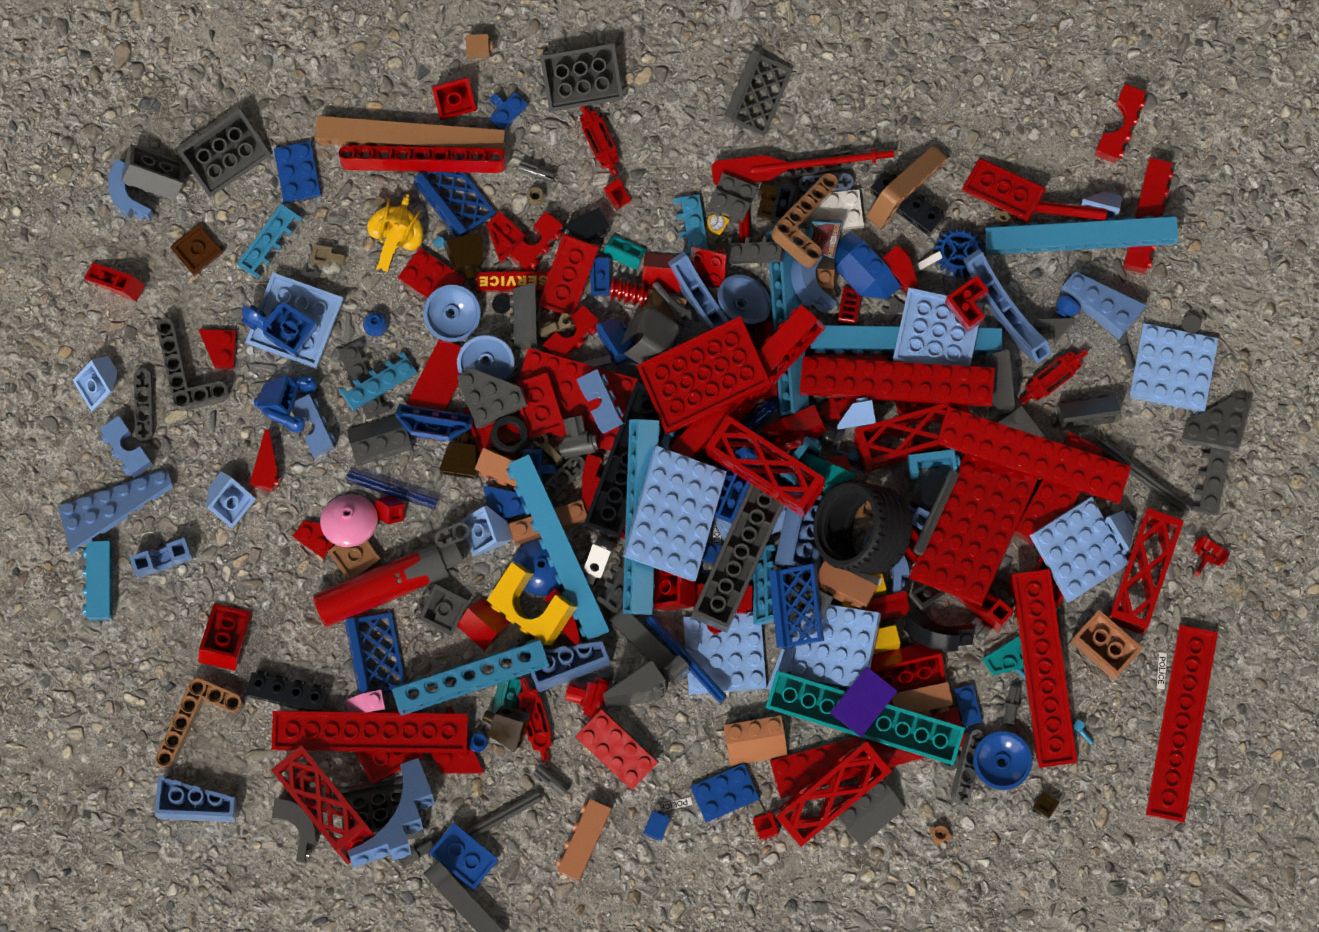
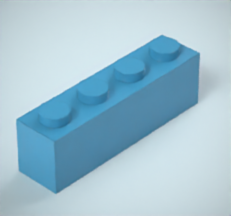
[83,541,113,621]

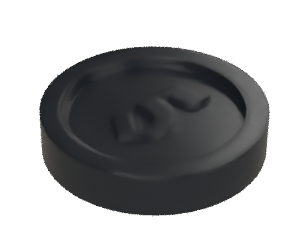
[492,295,511,314]

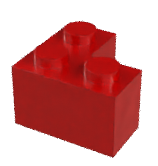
[945,275,989,332]

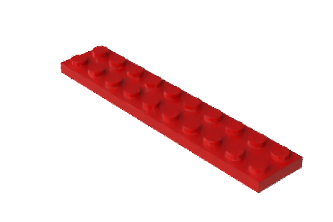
[799,356,995,406]
[936,407,1131,504]
[1011,569,1077,768]
[1145,625,1218,823]
[770,708,965,799]
[271,711,468,754]

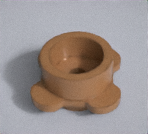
[929,823,952,845]

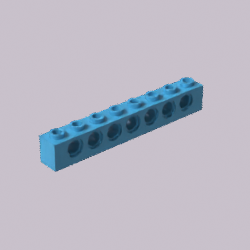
[392,640,550,716]

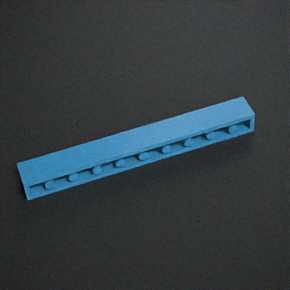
[985,215,1178,255]
[767,230,809,417]
[810,326,1002,357]
[623,419,660,615]
[506,454,609,641]

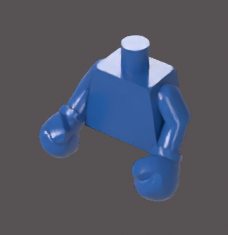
[254,375,317,433]

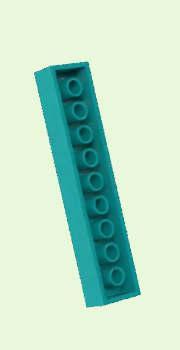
[765,671,965,766]

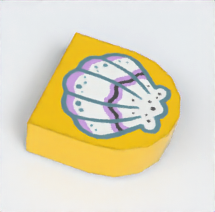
[707,214,730,237]

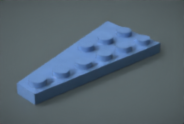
[58,469,174,554]

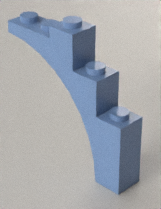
[964,249,1052,364]
[668,251,729,330]
[348,758,435,868]

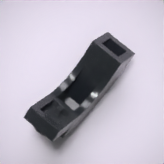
[904,611,975,651]

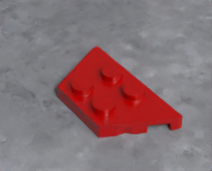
[431,706,484,774]

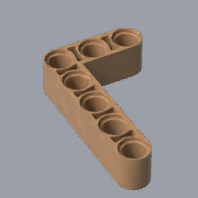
[866,145,948,230]
[771,173,838,268]
[156,678,244,769]

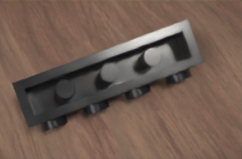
[870,170,945,237]
[246,670,329,712]

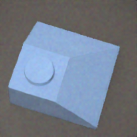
[1081,191,1122,220]
[73,356,117,412]
[837,397,876,430]
[206,471,256,529]
[460,506,513,556]
[1104,510,1134,556]

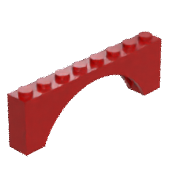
[904,528,1014,633]

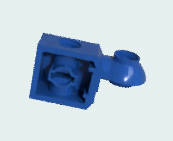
[241,302,318,358]

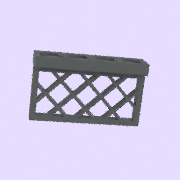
[722,49,793,137]

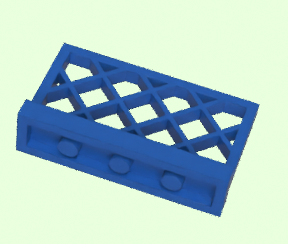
[414,172,496,237]
[769,564,824,649]
[345,612,405,695]

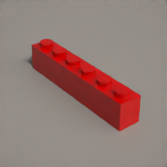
[1123,158,1174,274]

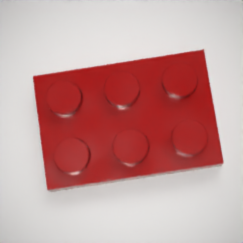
[398,248,466,299]
[514,372,565,439]

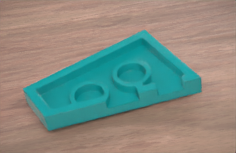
[801,453,856,496]
[982,636,1024,676]

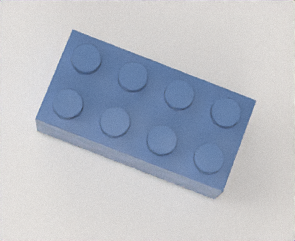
[774,492,824,575]

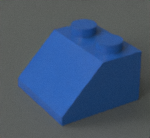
[596,318,636,365]

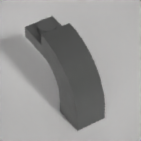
[272,798,317,864]

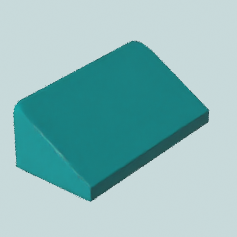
[603,234,647,270]
[491,678,521,713]

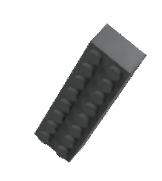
[692,480,790,633]

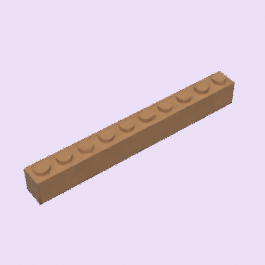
[315,116,506,151]

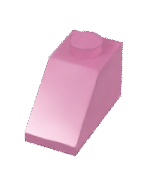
[345,690,387,713]

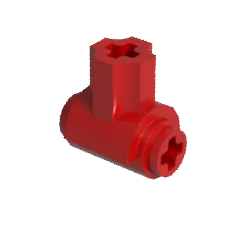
[565,678,610,719]

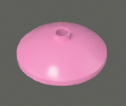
[320,494,378,547]

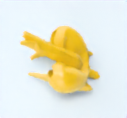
[367,194,424,272]

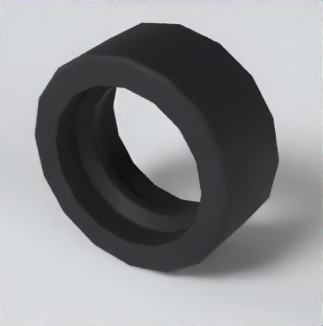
[490,416,528,454]

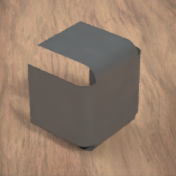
[621,307,680,364]

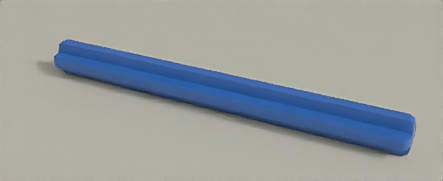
[645,615,727,703]

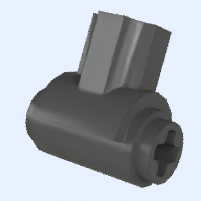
[559,416,600,458]

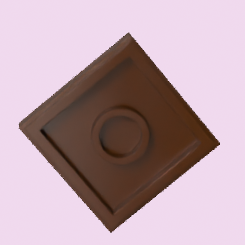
[170,224,224,277]

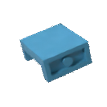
[779,436,822,487]
[906,450,960,482]

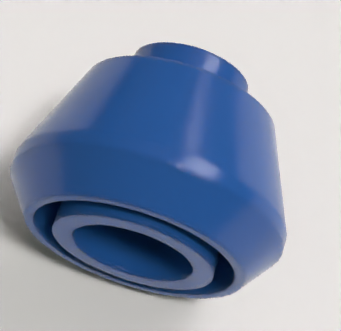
[1055,295,1080,318]
[363,311,389,337]

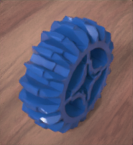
[934,227,985,278]

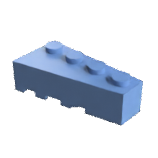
[1060,271,1147,340]
[524,641,611,693]
[155,775,237,822]

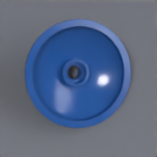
[514,538,563,596]
[973,731,1032,790]

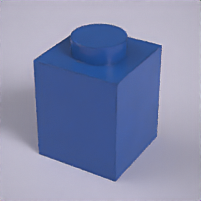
[643,810,671,842]

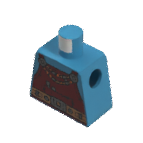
[798,219,842,259]

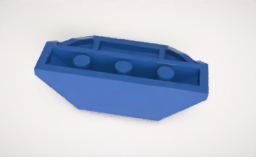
[835,232,901,299]
[396,404,474,442]
[714,447,759,524]

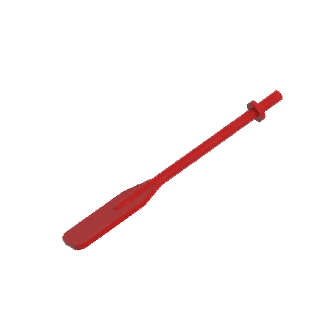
[711,148,894,186]

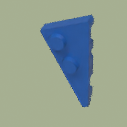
[483,486,556,520]

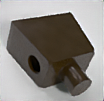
[443,232,483,280]
[439,433,477,480]
[482,706,531,752]

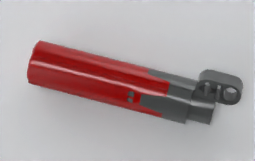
[312,522,470,628]

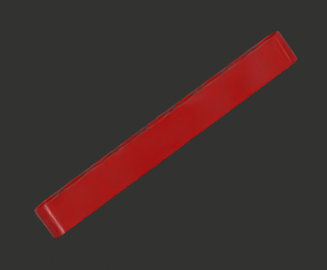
[338,145,507,173]

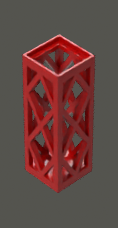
[853,404,971,473]
[705,415,825,518]
[1108,508,1184,635]
[772,738,892,847]
[271,745,375,865]

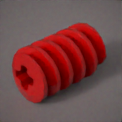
[609,276,651,308]

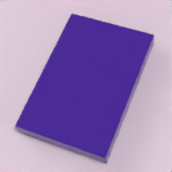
[830,667,897,737]

